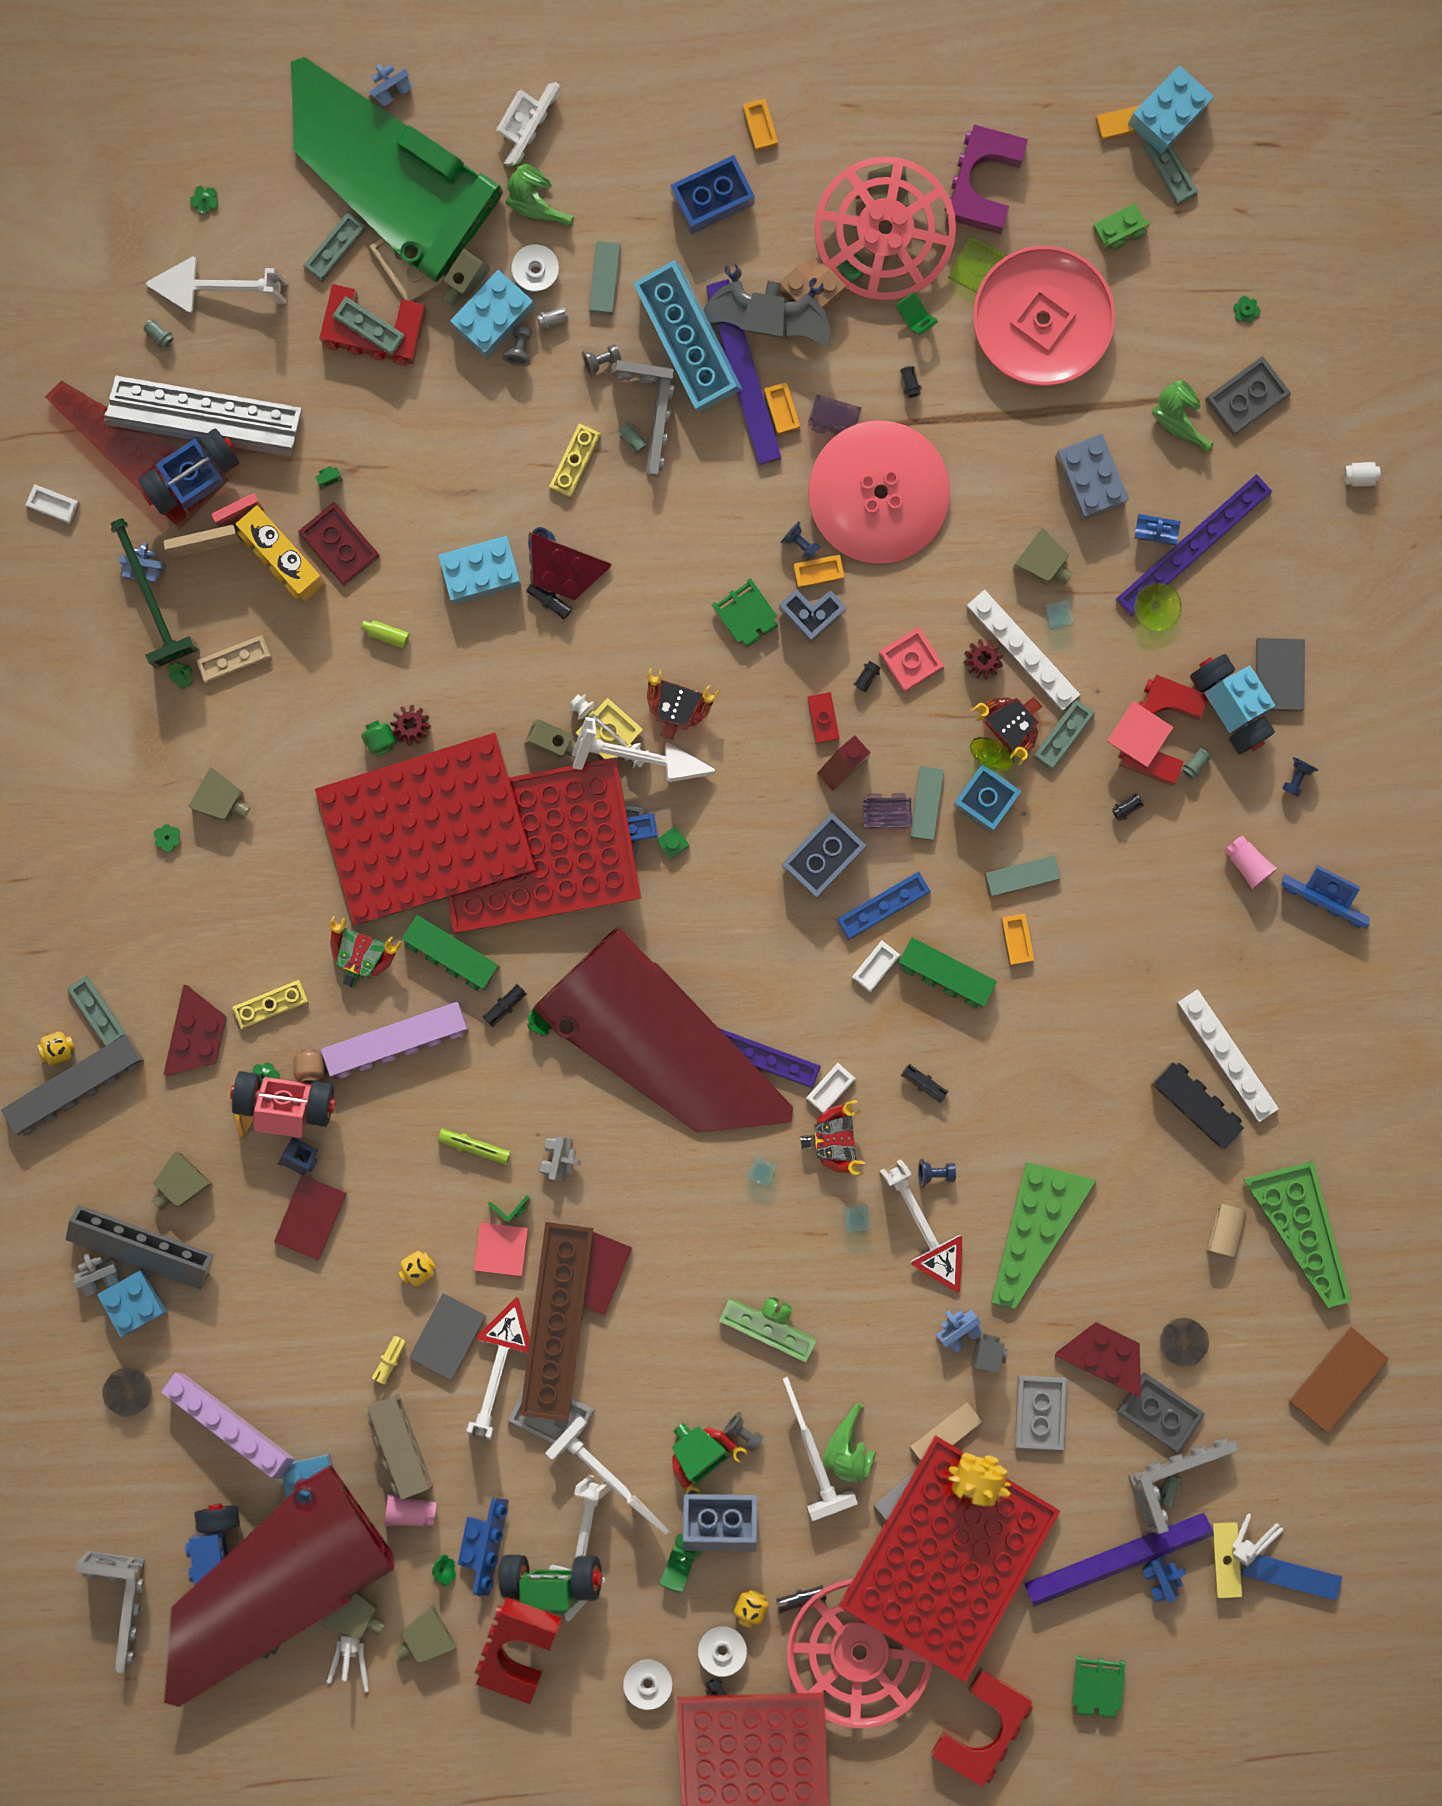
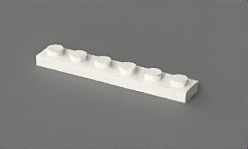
[966,590,1080,711]
[1177,989,1279,1122]

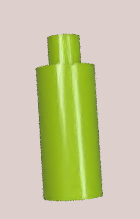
[361,620,409,649]

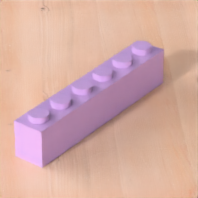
[321,1002,468,1080]
[162,1372,295,1479]

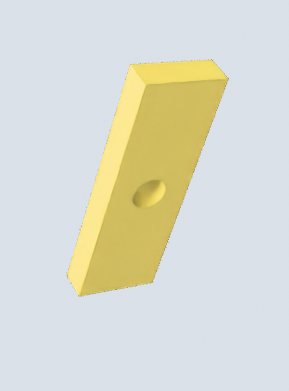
[549,424,601,498]
[232,980,309,1029]
[1212,1522,1242,1598]

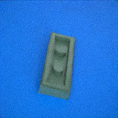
[1142,142,1198,206]
[303,212,367,282]
[589,241,620,314]
[333,296,405,356]
[1033,699,1095,771]
[910,766,944,841]
[985,856,1061,897]
[67,975,127,1047]

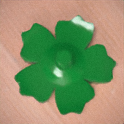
[190,185,218,214]

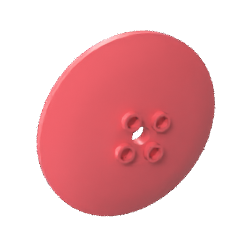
[973,246,1115,386]
[808,421,950,564]

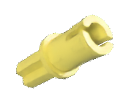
[372,1336,406,1385]

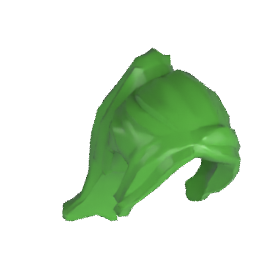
[505,163,574,226]
[1151,380,1213,452]
[823,1403,876,1483]

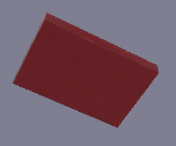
[298,502,380,586]
[274,1175,347,1260]
[584,1232,632,1315]

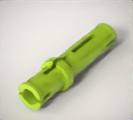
[437,1128,510,1165]

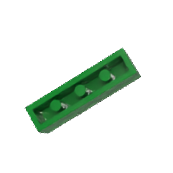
[402,915,500,991]
[898,937,997,1009]

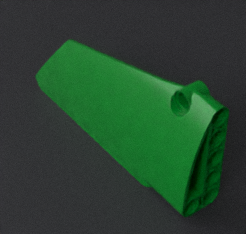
[291,57,503,282]

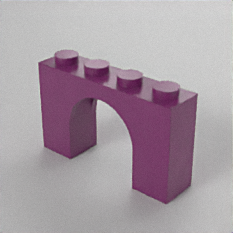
[944,124,1028,234]

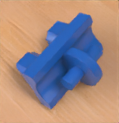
[1134,514,1181,546]
[1142,1556,1186,1603]

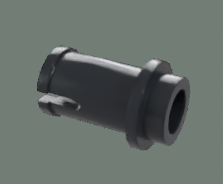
[900,366,922,398]
[853,661,881,693]
[1112,793,1144,821]
[705,1678,726,1696]

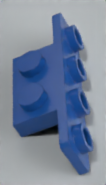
[1281,865,1370,929]
[457,1498,509,1596]

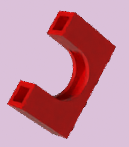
[319,284,426,366]
[1118,674,1208,786]
[475,1597,562,1705]
[931,1668,1033,1787]

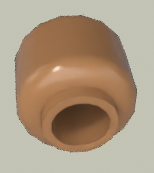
[293,1048,325,1084]

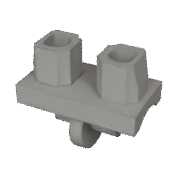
[539,1136,581,1182]
[73,1253,119,1296]

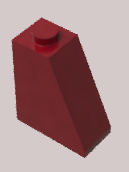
[817,735,871,791]

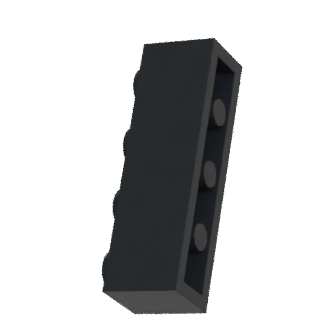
[1151,1062,1244,1149]

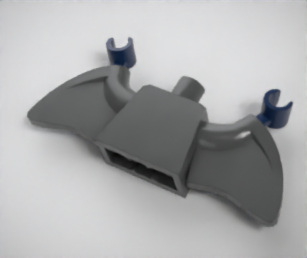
[703,263,831,346]

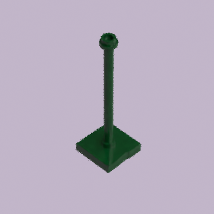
[110,518,200,668]

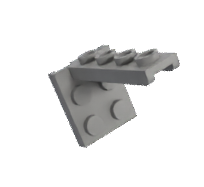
[610,360,674,476]
[1129,1438,1238,1534]
[76,1551,144,1673]

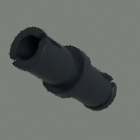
[526,584,573,620]
[482,983,528,1027]
[901,1063,949,1103]
[776,1585,827,1614]

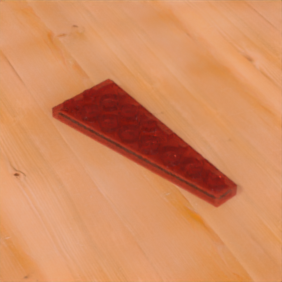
[45,380,229,529]

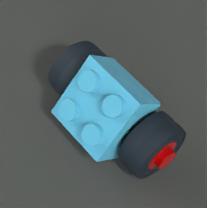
[1190,654,1276,755]

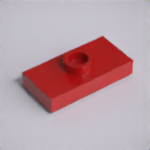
[807,692,840,744]

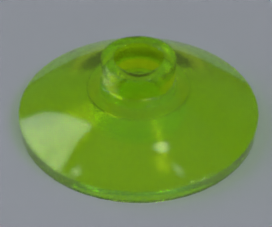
[1135,583,1181,631]
[970,737,1014,771]

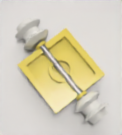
[569,694,649,769]

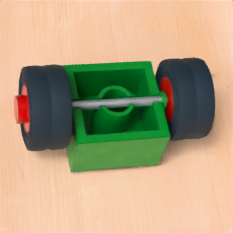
[498,1555,603,1614]

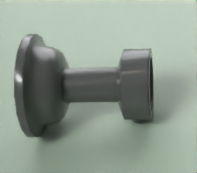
[503,326,532,366]
[582,344,621,378]
[722,1412,763,1452]

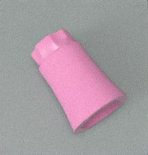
[1225,836,1278,890]
[384,1492,436,1527]

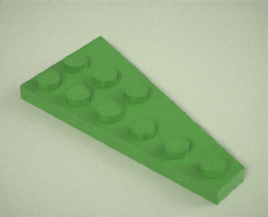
[1243,1161,1351,1308]
[991,1162,1096,1309]

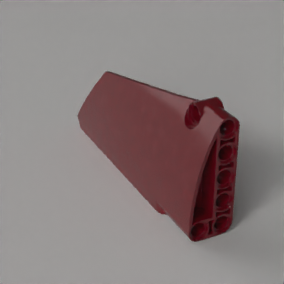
[533,927,793,1133]
[164,1465,395,1707]

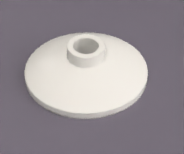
[512,244,559,291]
[698,1626,747,1676]
[624,1660,672,1710]

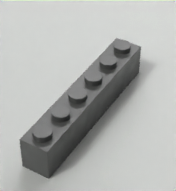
[1,1035,144,1136]
[66,1205,214,1290]

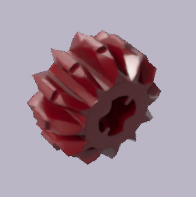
[963,639,1004,680]
[390,705,431,746]

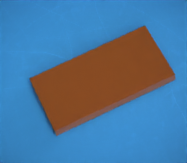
[1289,1327,1389,1433]

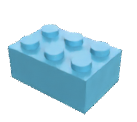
[1128,65,1214,155]
[450,270,534,359]
[438,536,521,605]

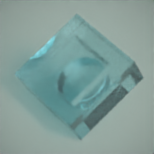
[1044,600,1074,630]
[747,1156,778,1187]
[844,1206,870,1232]

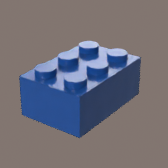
[670,155,755,234]

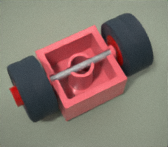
[230,1071,336,1138]

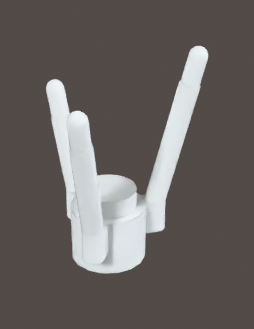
[1232,1514,1283,1566]
[327,1635,369,1693]

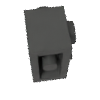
[972,1334,1008,1373]

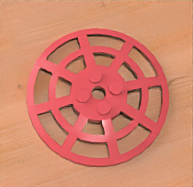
[814,156,956,301]
[787,1579,933,1728]

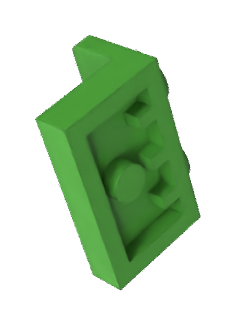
[1093,203,1150,251]

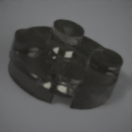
[1160,1318,1209,1367]
[102,1367,152,1417]

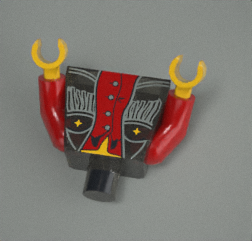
[800,1100,865,1175]

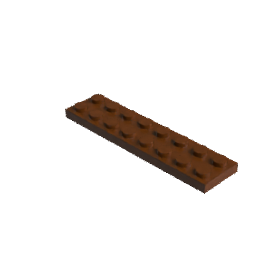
[520,1222,594,1422]

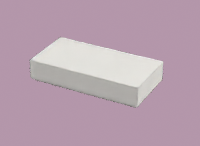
[25,484,79,524]
[852,940,900,992]
[806,1063,856,1114]

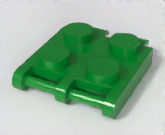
[711,578,778,648]
[1072,1656,1125,1718]

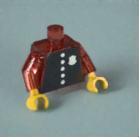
[646,668,720,740]
[971,697,1042,765]

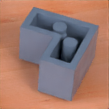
[778,589,846,644]

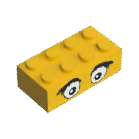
[236,505,326,602]

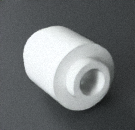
[1345,462,1380,487]

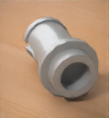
[537,306,568,330]

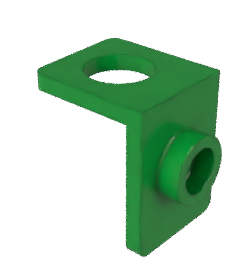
[896,292,939,335]
[487,1195,530,1222]
[660,1547,696,1593]

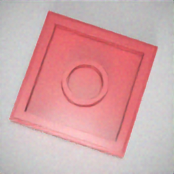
[212,493,264,528]
[879,627,944,693]
[1107,701,1173,768]
[474,1222,528,1276]

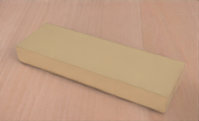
[196,635,272,684]
[910,1402,983,1460]

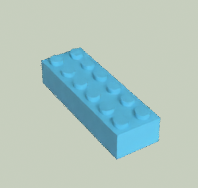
[633,260,743,412]

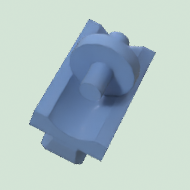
[369,64,412,107]
[118,542,166,583]
[936,1310,983,1353]

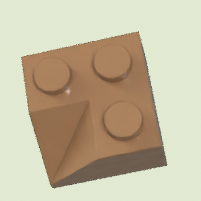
[779,258,846,311]

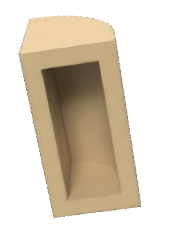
[1207,1204,1246,1258]

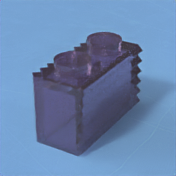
[808,394,862,437]
[862,793,912,829]

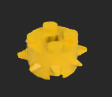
[949,1453,1011,1506]

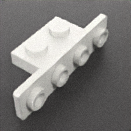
[496,82,560,167]

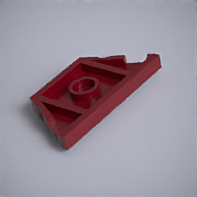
[528,532,612,600]
[163,985,227,1076]
[1055,1322,1141,1397]

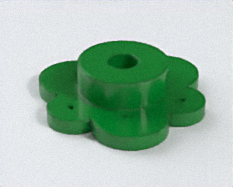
[1233,296,1261,323]
[154,824,180,852]

